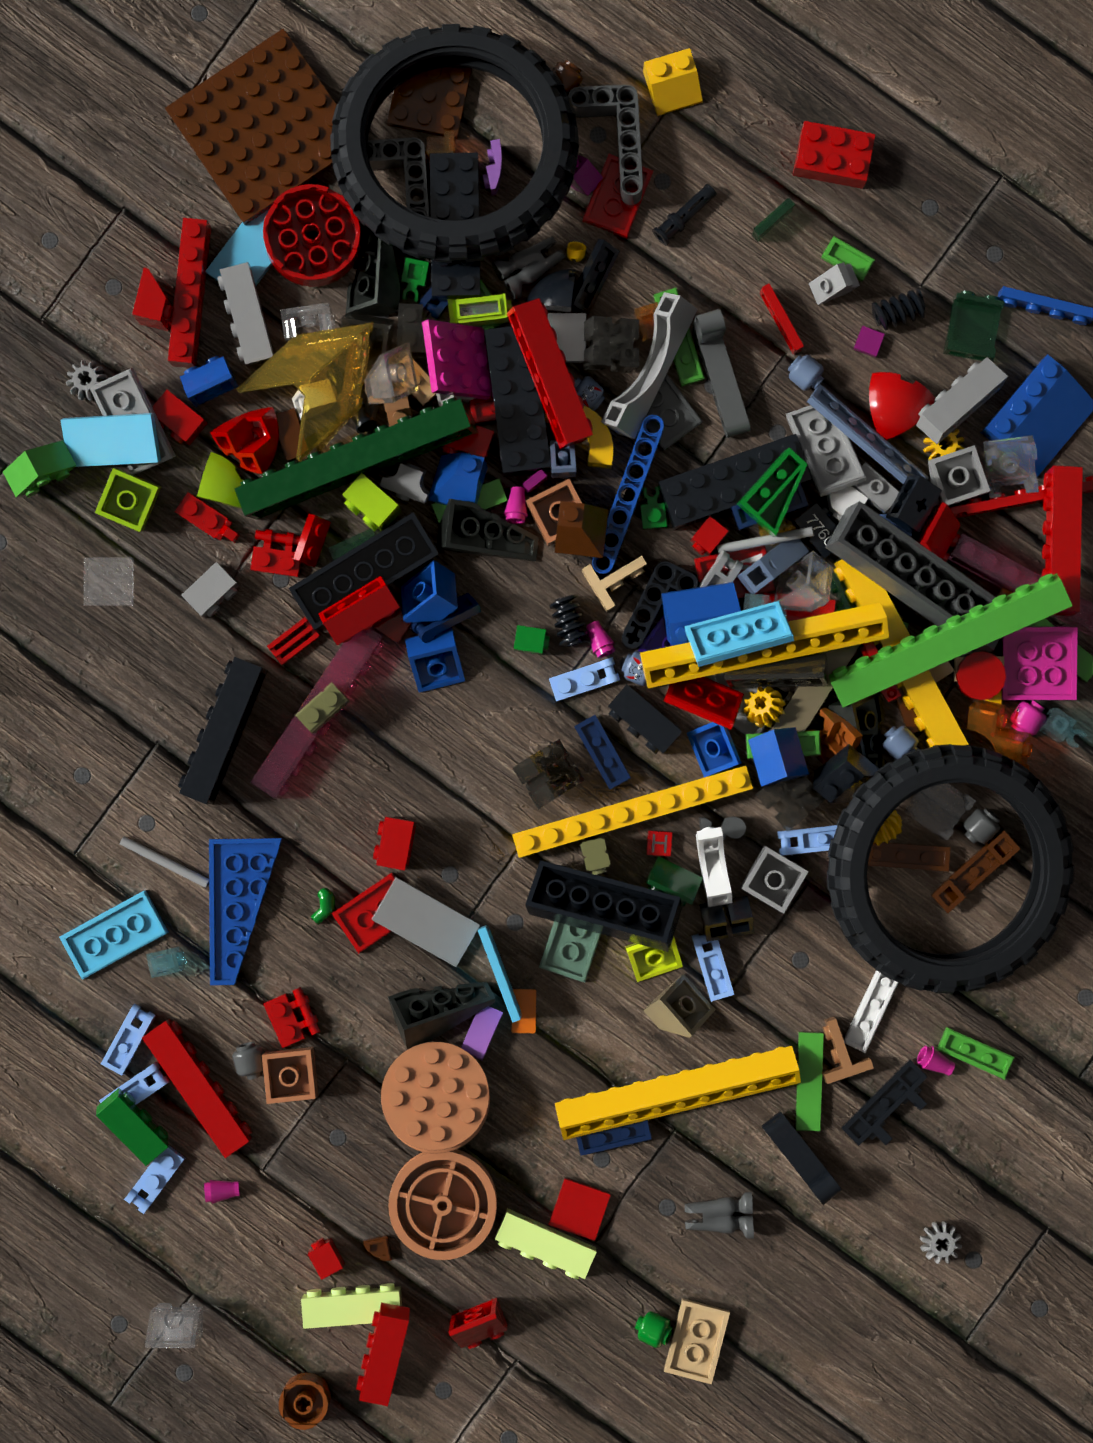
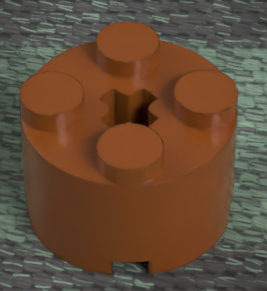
[279,1373,331,1430]

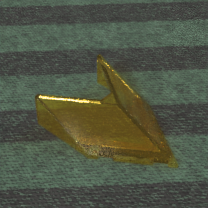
[236,322,374,462]

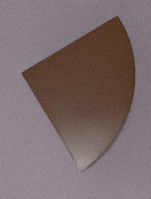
[363,1235,392,1261]

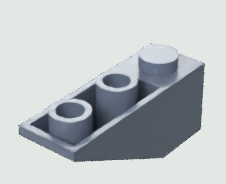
[737,539,809,595]

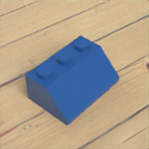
[661,582,741,646]

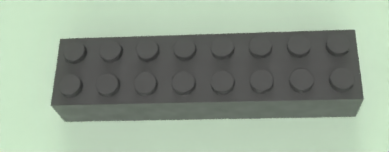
[825,501,1000,653]

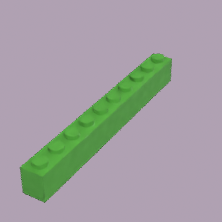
[829,573,1072,708]

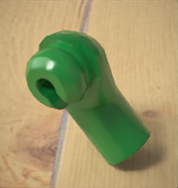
[311,888,335,925]

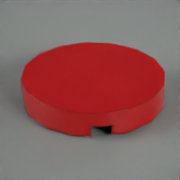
[956,651,1006,700]

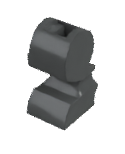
[699,817,746,841]

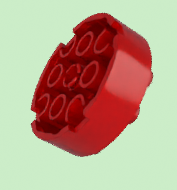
[263,184,361,287]

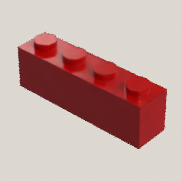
[356,1302,410,1406]

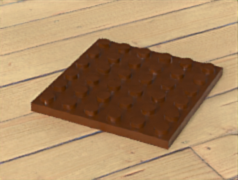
[165,29,336,225]

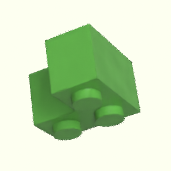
[3,440,76,497]

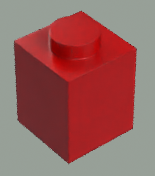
[690,516,728,556]
[308,1238,345,1280]

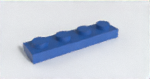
[996,286,1093,325]

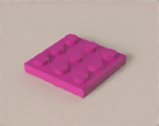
[422,319,493,400]
[1002,627,1078,700]

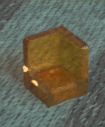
[425,131,456,161]
[633,302,658,341]

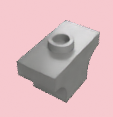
[809,262,860,305]
[380,462,430,504]
[853,462,899,513]

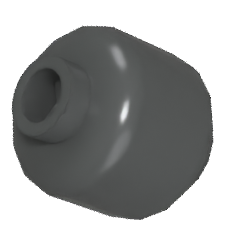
[964,808,1000,844]
[232,1042,264,1080]

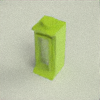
[447,293,512,326]

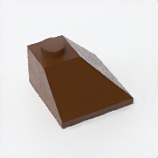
[555,501,608,559]

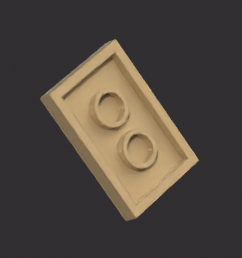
[664,1298,730,1385]

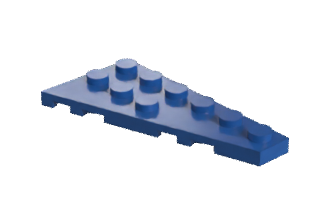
[209,838,283,985]

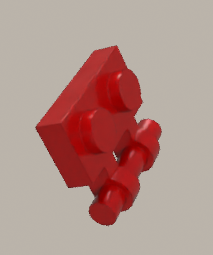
[250,529,301,578]
[263,987,320,1048]

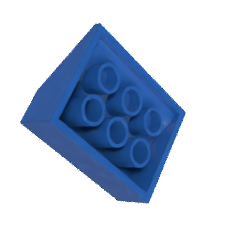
[980,354,1093,479]

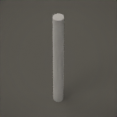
[717,526,814,554]
[120,836,209,888]

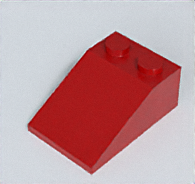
[448,1297,508,1349]

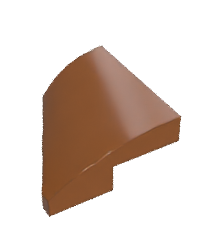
[818,708,863,764]

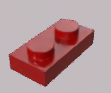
[293,514,331,567]

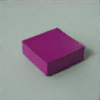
[853,326,885,358]
[523,469,547,494]

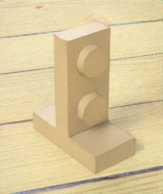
[582,556,647,613]

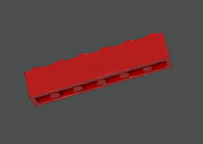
[168,218,211,368]
[507,298,593,449]
[1041,465,1083,616]
[142,1019,252,1158]

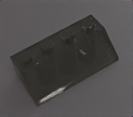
[725,652,828,689]

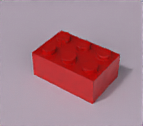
[792,121,875,189]

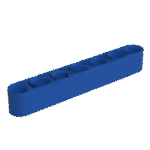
[592,415,664,575]

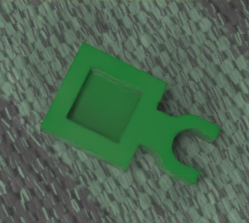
[401,257,430,302]
[640,486,667,530]

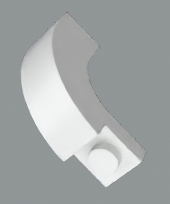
[696,827,732,907]

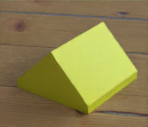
[625,936,683,982]

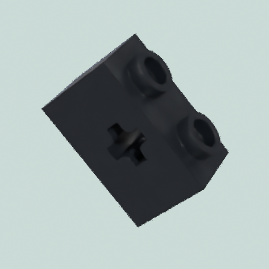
[886,475,942,533]

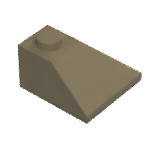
[644,973,716,1038]

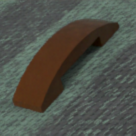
[931,831,1020,913]

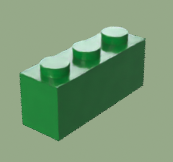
[96,1088,169,1166]

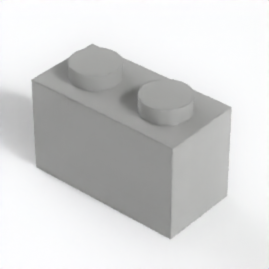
[181,562,239,618]

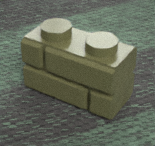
[295,682,350,734]
[580,837,611,875]

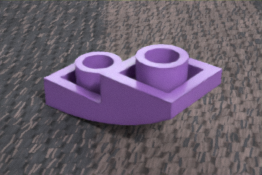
[483,139,502,196]
[461,1006,503,1061]

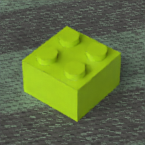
[95,468,161,532]
[342,473,401,532]

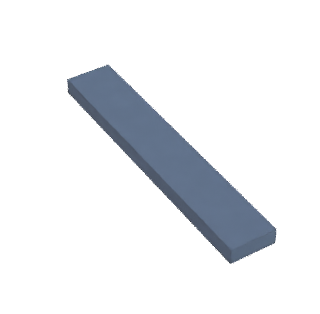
[807,384,929,484]

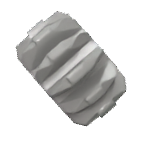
[66,360,108,401]
[920,1221,962,1264]

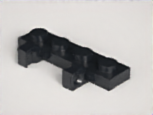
[841,1059,927,1146]

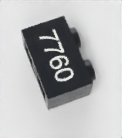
[792,503,838,561]

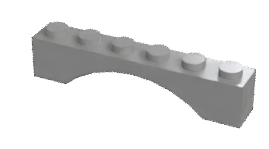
[601,292,698,439]

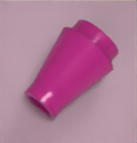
[504,487,528,524]
[586,621,615,658]
[917,1046,955,1076]
[204,1180,240,1204]

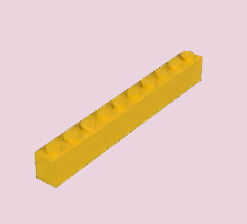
[833,559,969,748]
[640,602,889,688]
[512,765,753,858]
[555,1046,801,1140]

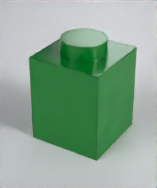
[514,625,550,655]

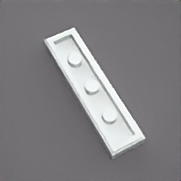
[843,970,899,1053]

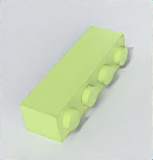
[495,1208,597,1280]
[301,1283,402,1329]

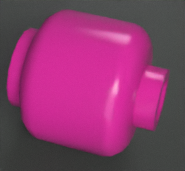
[1010,700,1047,737]

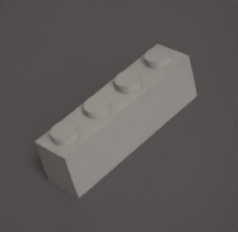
[217,262,275,366]
[916,357,1008,444]

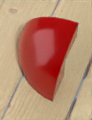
[869,372,935,440]
[210,407,279,474]

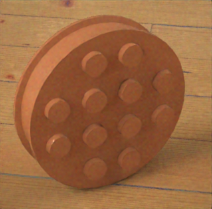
[381,1042,490,1154]
[388,1149,497,1260]

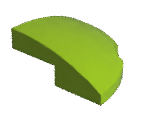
[197,452,244,509]

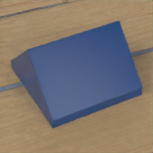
[687,722,741,777]
[748,727,809,787]

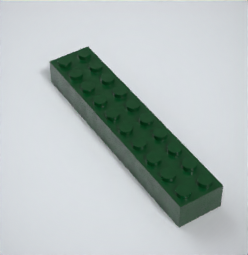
[234,397,478,520]

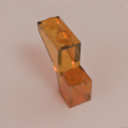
[967,700,1033,771]

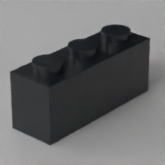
[607,684,682,754]

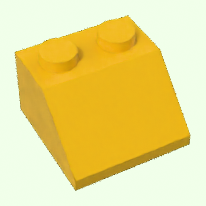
[643,48,703,116]

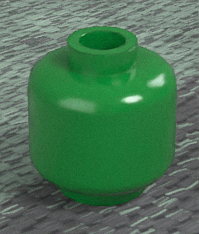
[635,1311,673,1348]

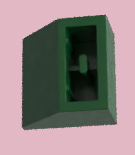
[645,856,703,907]

